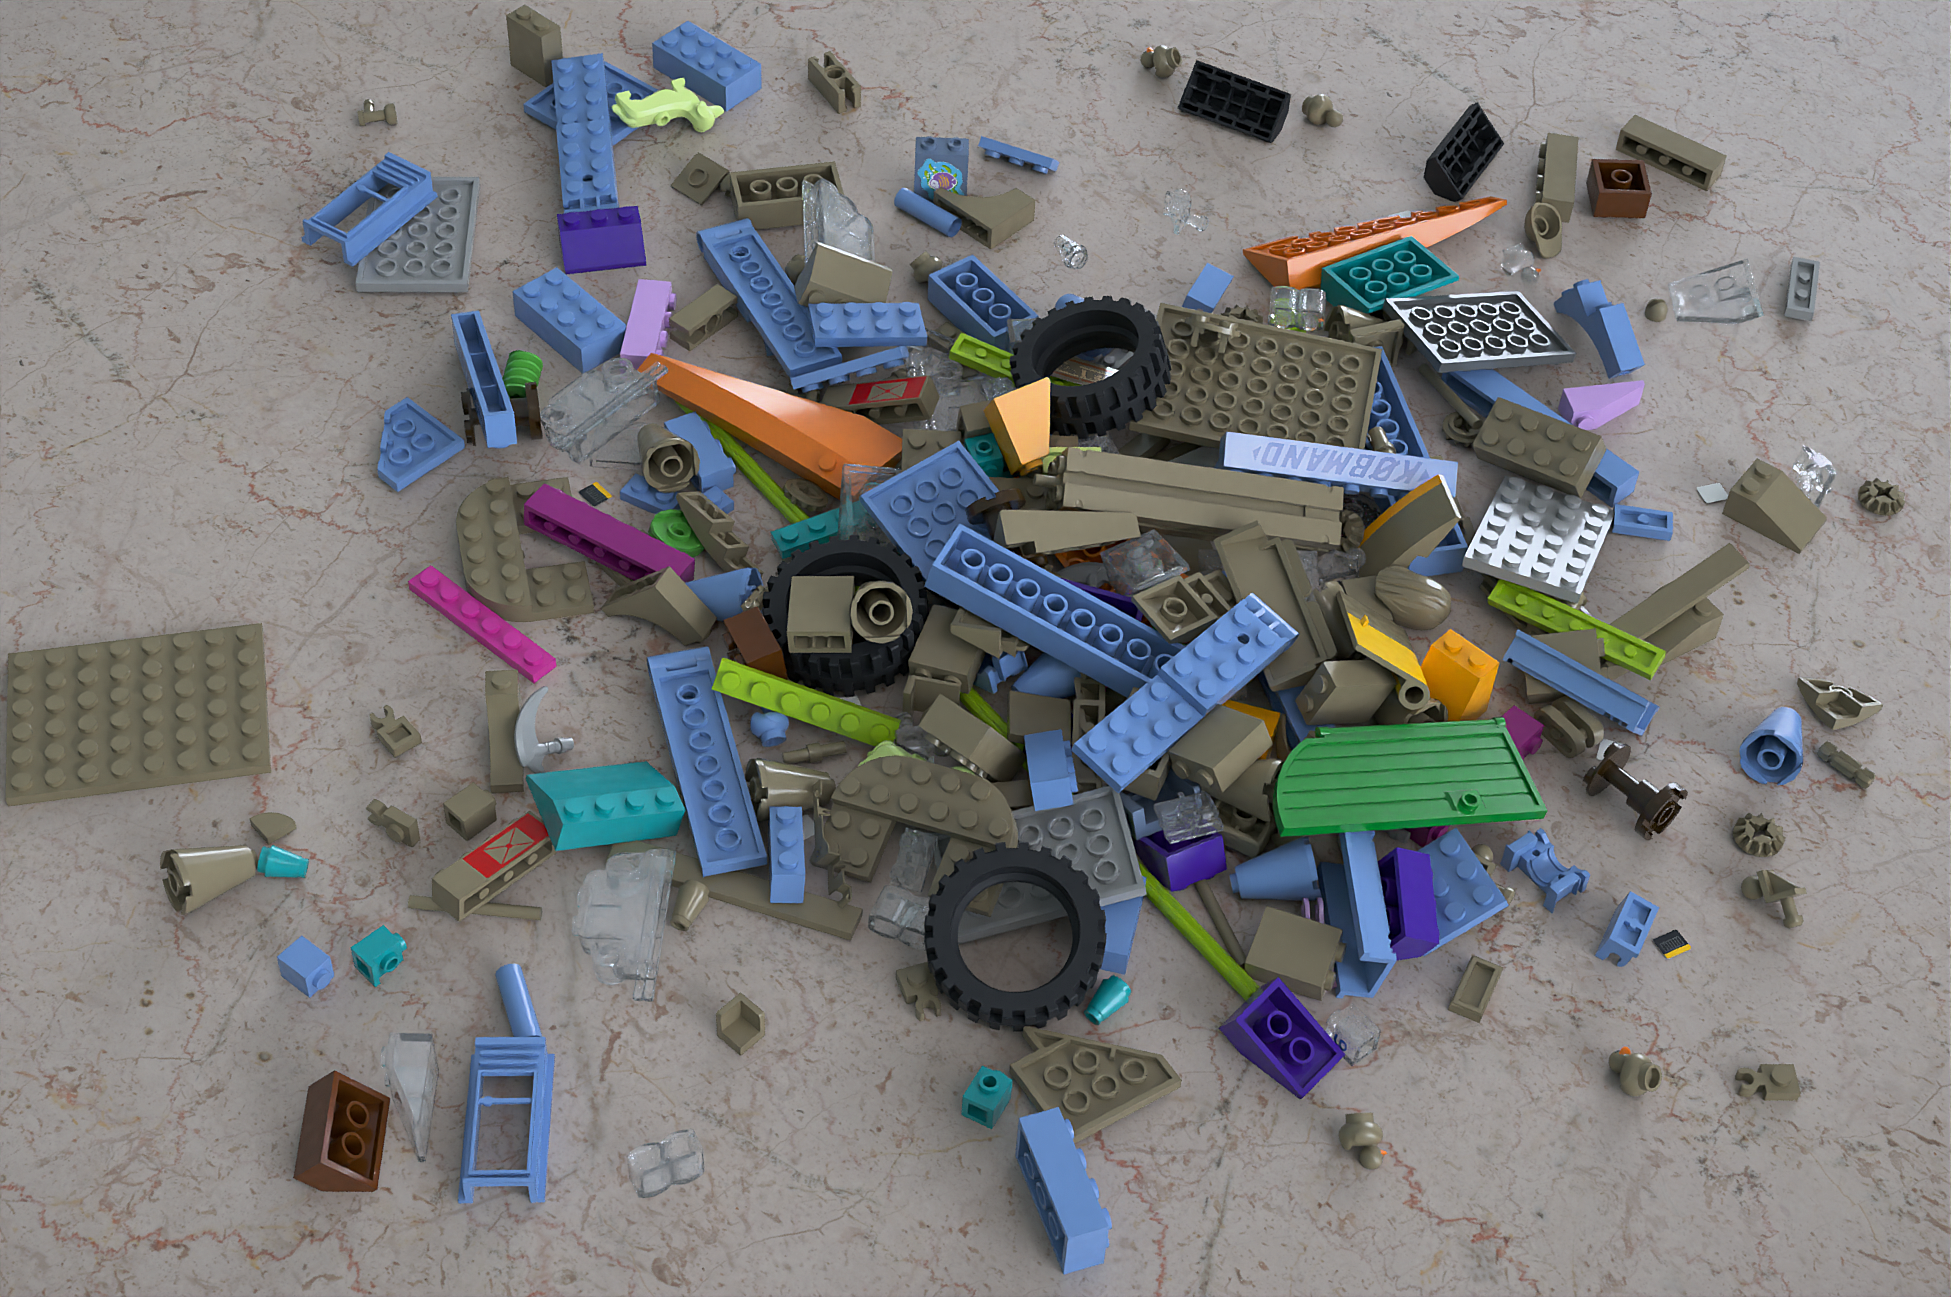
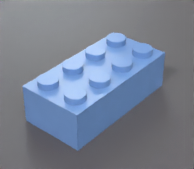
[652,21,762,112]
[928,255,1039,353]
[512,267,626,374]
[1015,1107,1112,1275]

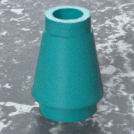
[257,845,309,878]
[1084,975,1132,1025]

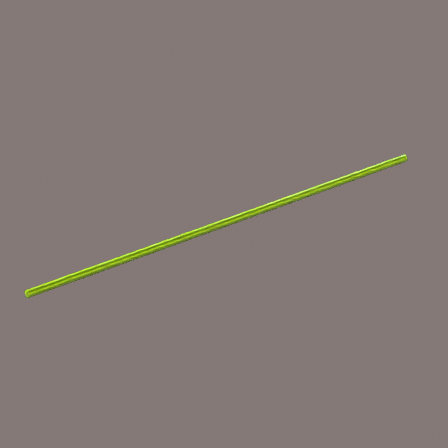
[674,400,1260,1000]

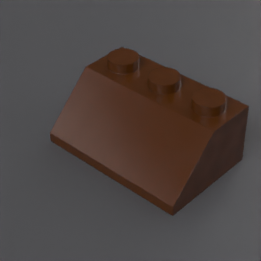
[293,1070,390,1192]

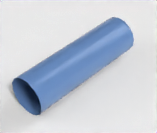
[894,188,961,237]
[495,964,543,1037]

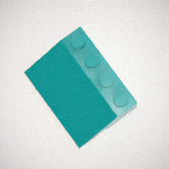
[1320,236,1459,314]
[526,761,685,851]

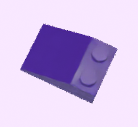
[1131,817,1227,892]
[1219,977,1345,1099]

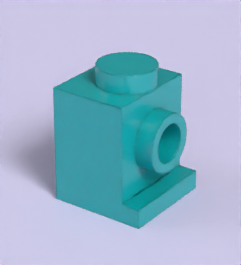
[351,925,407,987]

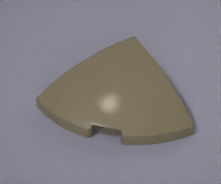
[1797,678,1883,730]

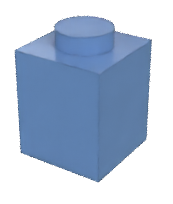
[277,936,334,998]

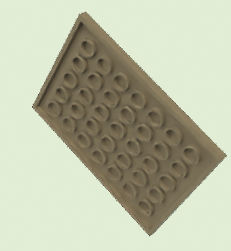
[1129,303,1382,450]
[5,623,271,806]

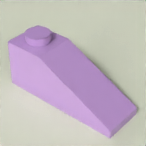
[1558,380,1645,430]

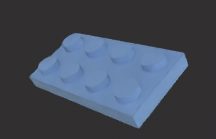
[808,302,927,347]
[790,346,910,393]

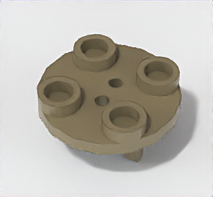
[1185,313,1242,354]

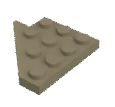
[1009,1026,1182,1144]

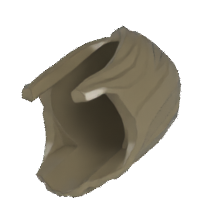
[1375,566,1451,631]

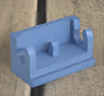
[1182,263,1234,313]
[1595,891,1659,967]

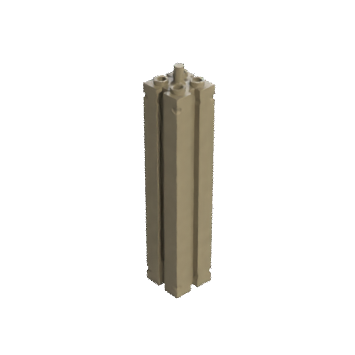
[1033,447,1344,556]

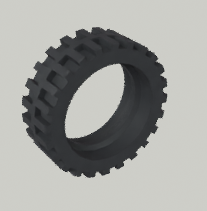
[1009,296,1172,439]
[762,535,929,697]
[924,841,1107,1032]

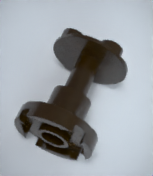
[461,381,543,446]
[965,488,1049,568]
[1583,742,1688,840]

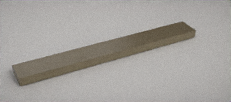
[606,840,863,941]

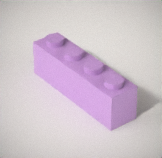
[620,279,677,376]

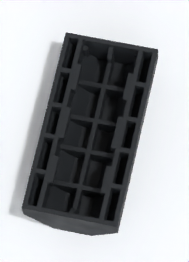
[1178,60,1291,143]
[1423,102,1504,202]

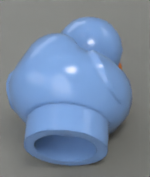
[750,707,789,747]

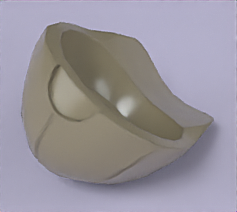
[1524,202,1562,259]

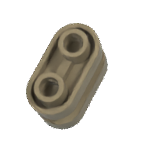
[1534,695,1604,758]

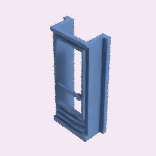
[302,152,438,267]
[1502,629,1660,736]
[1316,831,1397,999]
[458,1037,555,1203]

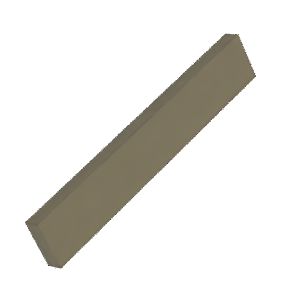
[1599,543,1749,666]

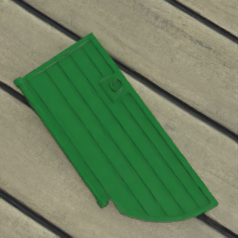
[1273,717,1548,837]

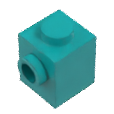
[964,433,1003,477]
[961,1066,1013,1129]

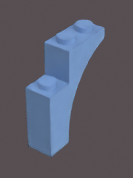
[1553,279,1645,379]

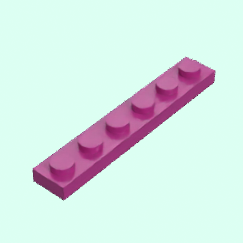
[408,565,556,683]

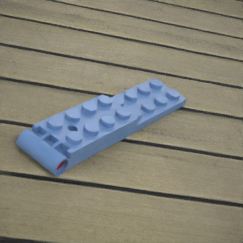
[551,53,619,213]
[696,218,842,378]
[1071,593,1299,793]
[647,646,767,877]

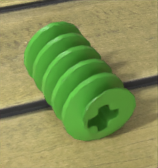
[502,350,543,399]

